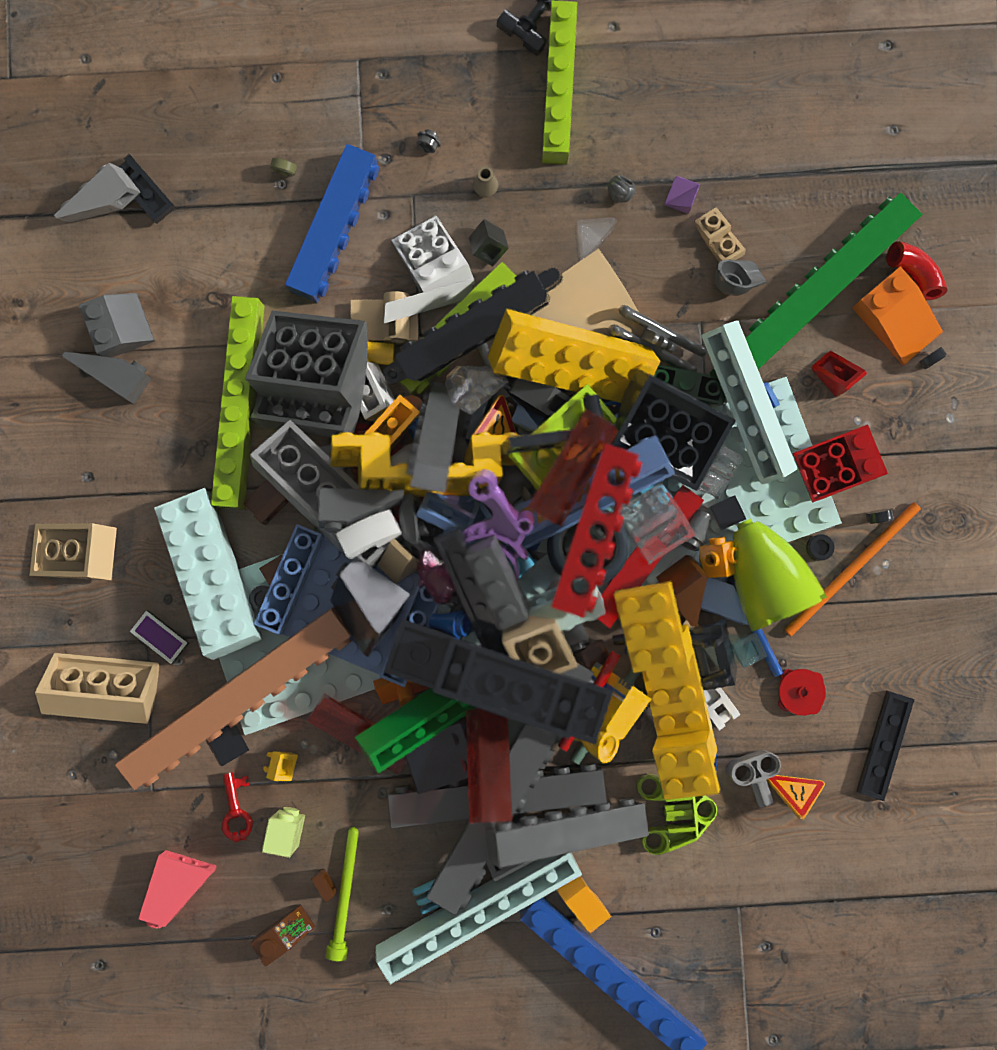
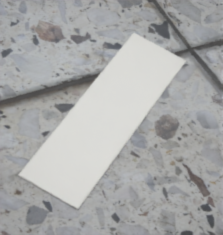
[384,278,474,323]

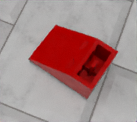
[793,425,888,503]

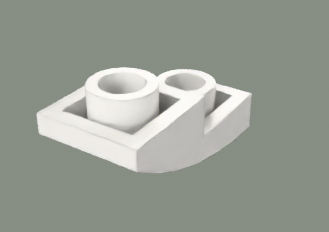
[336,510,402,559]

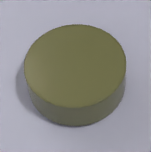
[270,158,297,177]

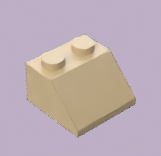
[503,615,577,674]

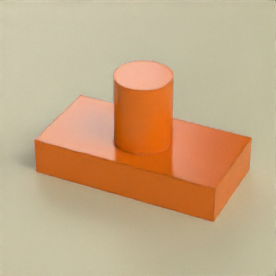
[373,678,429,707]

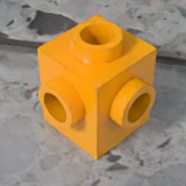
[699,537,737,578]

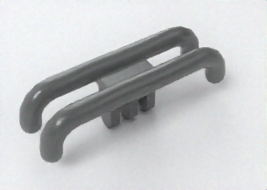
[609,305,707,372]

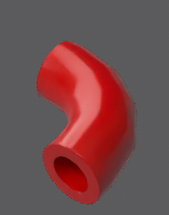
[886,241,948,300]

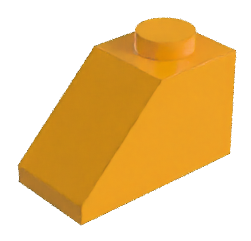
[365,395,420,452]

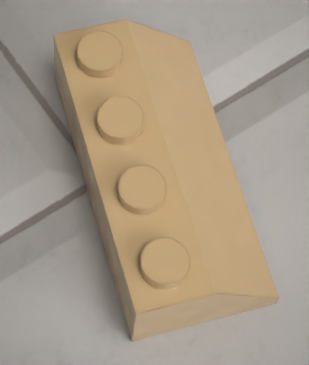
[35,653,159,724]

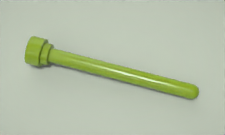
[325,827,359,961]

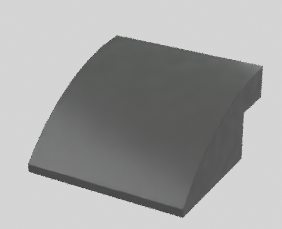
[245,310,368,438]

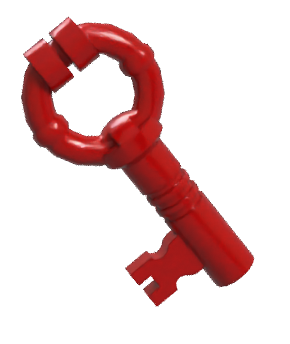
[221,772,253,843]

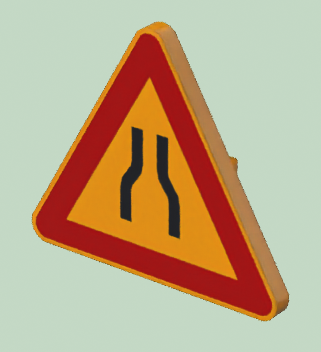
[471,395,516,436]
[766,775,825,820]

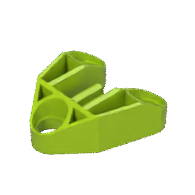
[636,773,717,855]

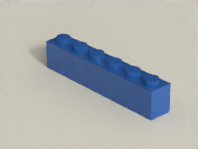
[285,144,380,303]

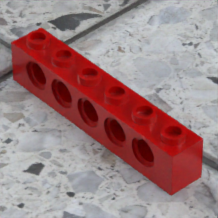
[551,444,643,618]

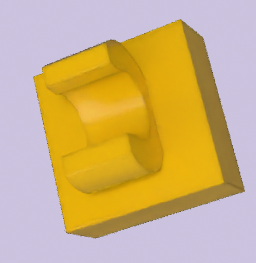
[263,751,298,781]

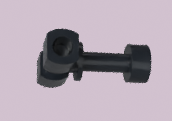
[496,0,558,56]

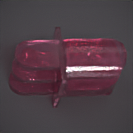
[416,550,455,605]

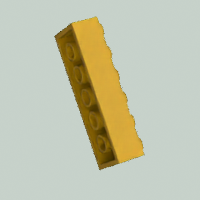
[487,309,660,403]

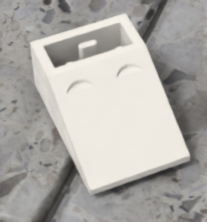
[392,216,476,293]

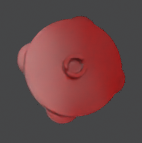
[778,669,826,716]

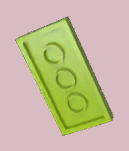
[508,384,617,497]

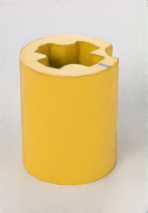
[367,342,395,365]

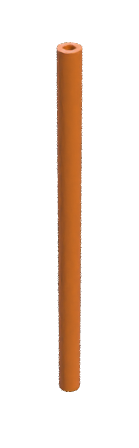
[784,502,921,637]

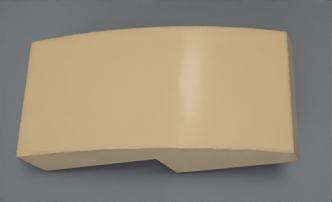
[695,207,746,262]

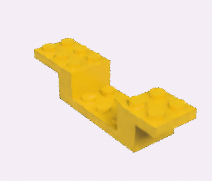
[330,432,521,497]
[614,582,720,800]

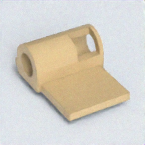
[351,291,418,344]

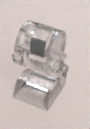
[698,445,744,499]

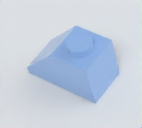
[701,577,748,625]

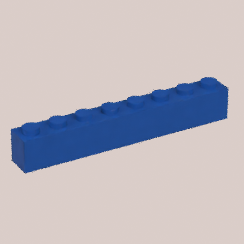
[520,897,707,1050]

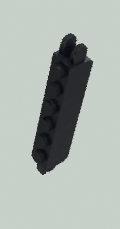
[383,267,563,385]

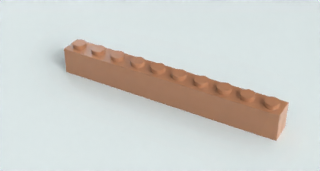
[115,606,351,790]

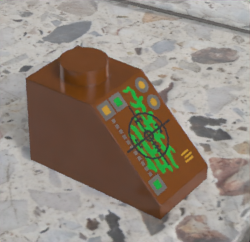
[250,904,316,967]

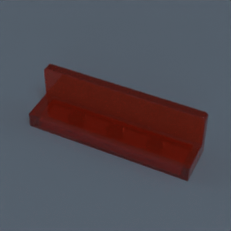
[528,409,618,527]
[308,693,406,774]
[466,708,512,823]

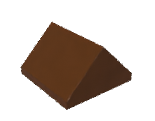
[656,555,708,627]

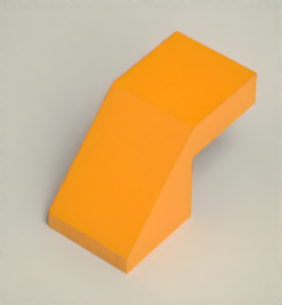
[556,876,612,934]

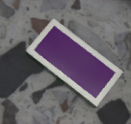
[130,611,190,664]

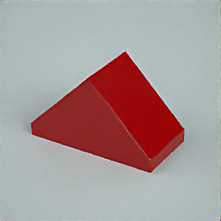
[811,350,867,398]

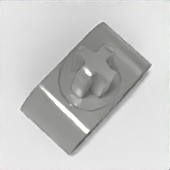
[726,750,781,807]

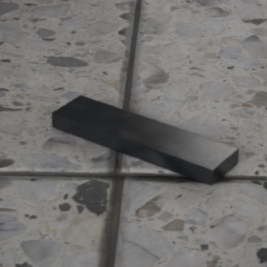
[856,690,915,801]

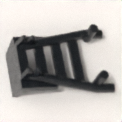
[613,619,737,711]

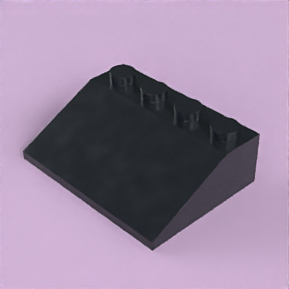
[609,368,736,491]

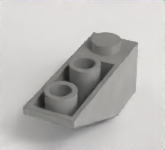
[54,163,140,223]

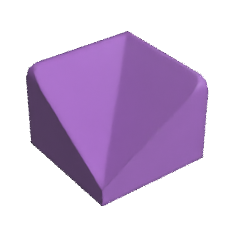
[665,176,700,214]

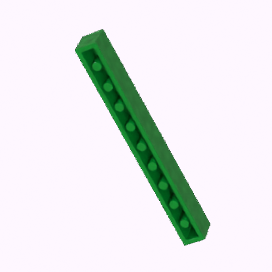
[709,193,923,376]

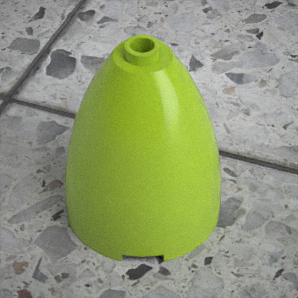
[733,519,827,631]

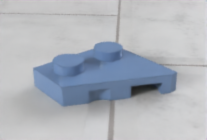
[416,492,481,531]

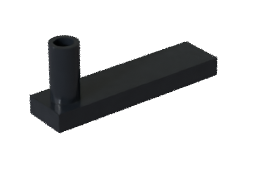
[501,395,617,455]

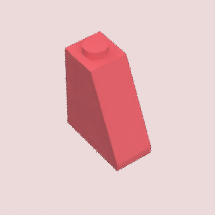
[139,850,216,928]

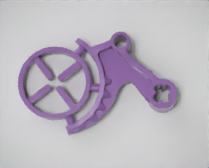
[462,469,535,580]

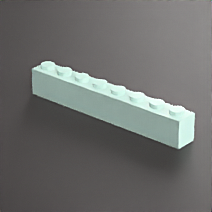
[376,853,582,984]

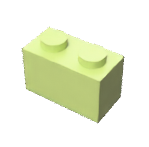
[262,807,305,857]

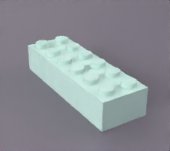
[155,488,263,660]

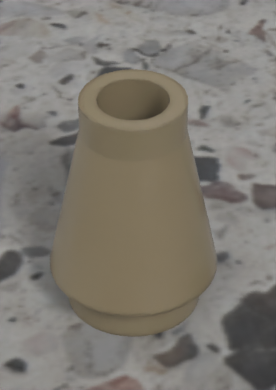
[473,166,498,197]

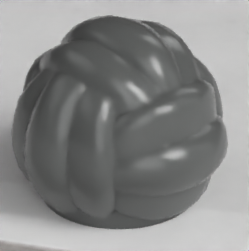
[608,175,635,203]

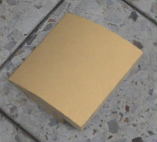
[532,248,645,395]

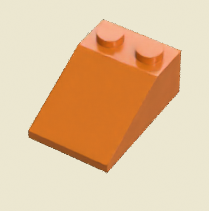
[852,266,943,365]

